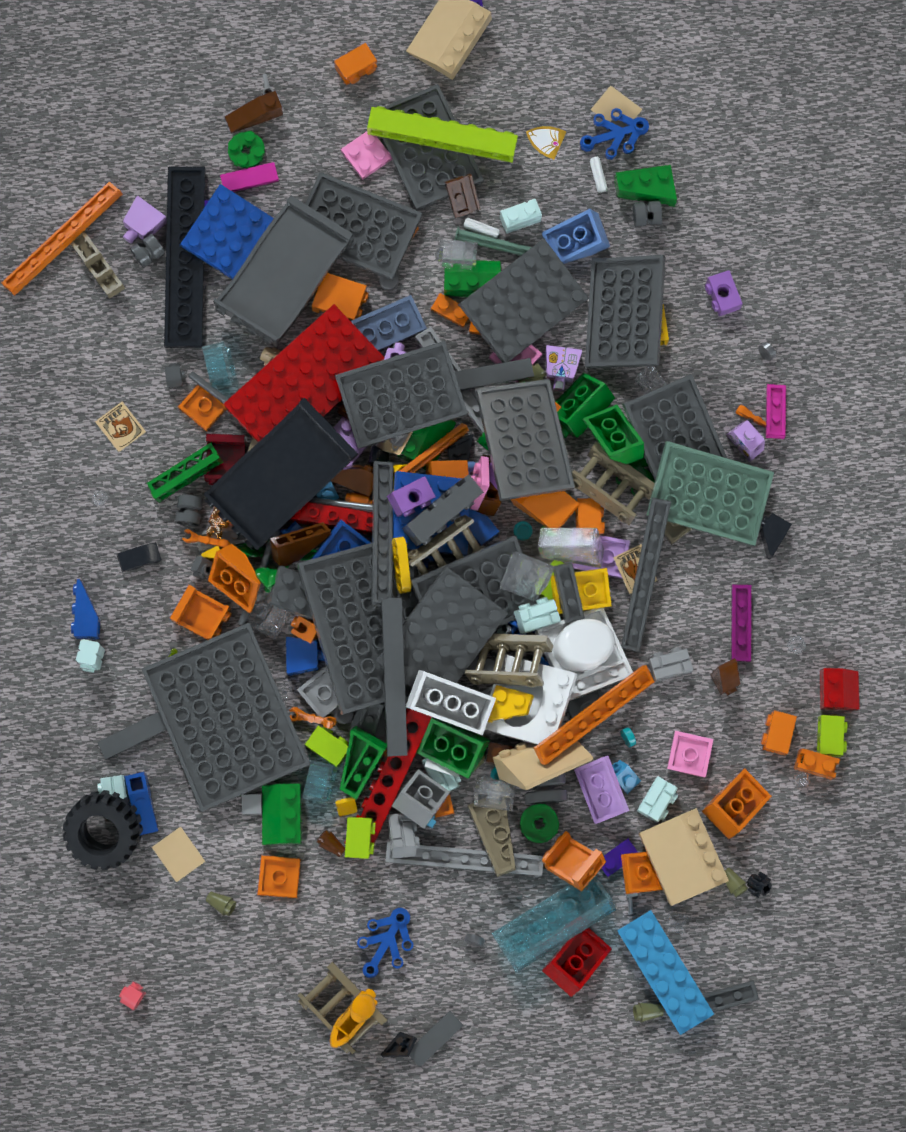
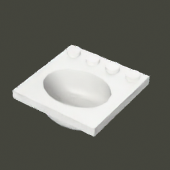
[535,608,633,701]
[485,655,577,745]

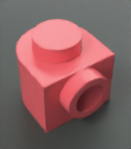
[119,981,146,1010]

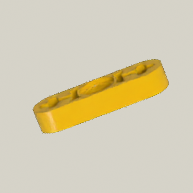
[392,537,411,594]

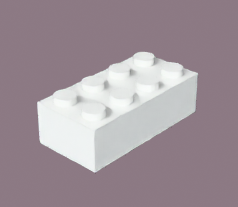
[406,670,496,735]

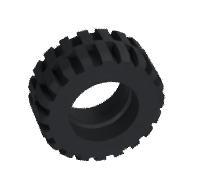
[63,790,143,870]

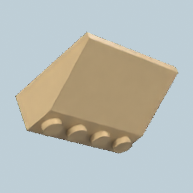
[406,0,492,80]
[493,741,593,790]
[638,808,729,906]

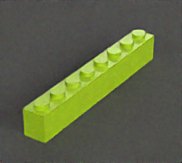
[367,106,518,163]

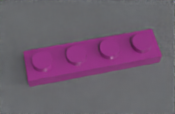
[731,584,752,662]

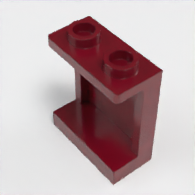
[204,434,246,486]

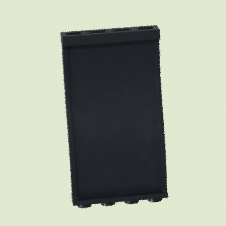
[204,398,358,551]

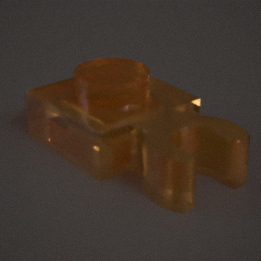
[206,507,230,539]

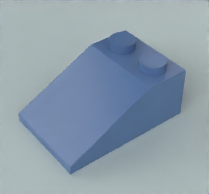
[542,209,610,264]

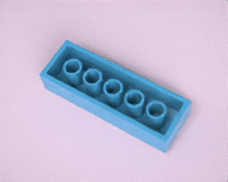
[617,910,714,1035]

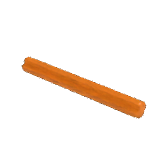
[399,423,469,473]

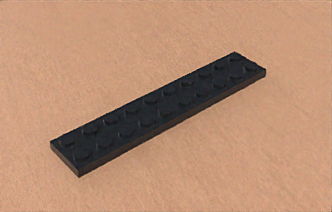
[164,167,206,348]

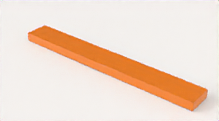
[1,182,123,296]
[534,665,655,765]

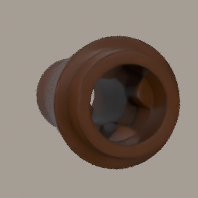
[316,830,345,857]

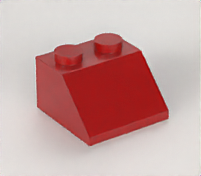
[820,668,859,710]

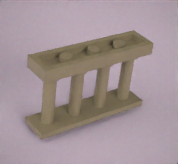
[572,442,655,526]
[408,515,486,575]
[465,634,553,687]
[297,962,387,1054]

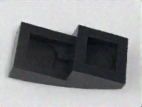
[116,542,162,572]

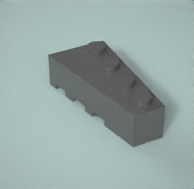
[402,474,484,547]

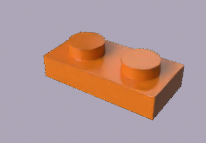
[431,293,469,328]

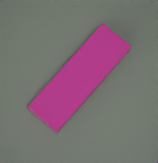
[220,162,279,192]
[765,384,786,439]

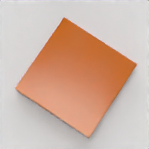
[178,385,227,432]
[621,852,663,894]
[257,855,301,898]

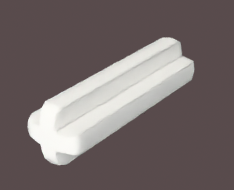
[590,157,607,193]
[464,218,500,238]

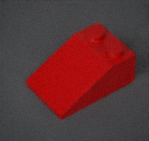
[542,922,612,997]

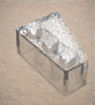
[538,528,604,568]

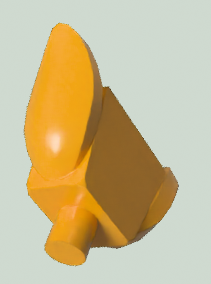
[330,989,378,1048]

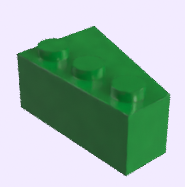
[614,165,677,207]
[340,726,387,800]

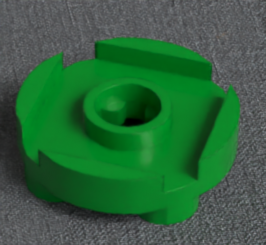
[228,131,265,169]
[520,804,559,844]

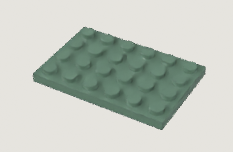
[646,441,774,546]

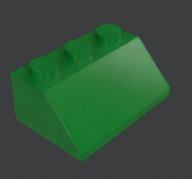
[444,260,501,297]
[555,373,615,438]
[583,405,644,464]
[397,420,456,470]
[417,717,490,779]
[262,784,302,845]

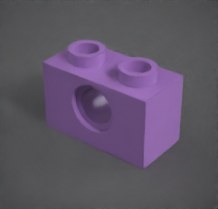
[705,270,743,316]
[387,476,436,517]

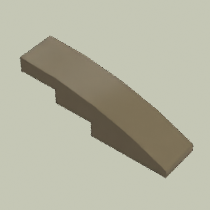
[70,231,125,299]

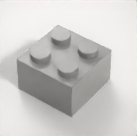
[392,769,450,828]

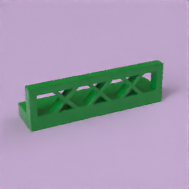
[147,443,223,503]

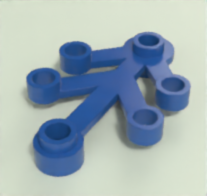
[580,108,649,160]
[357,908,413,978]

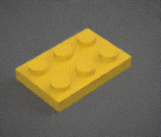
[550,568,612,614]

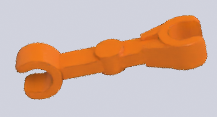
[736,405,766,428]
[182,529,231,548]
[289,707,336,729]

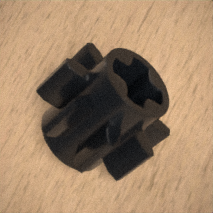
[747,872,772,898]

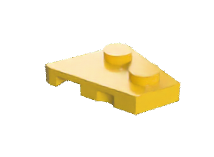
[488,685,534,723]

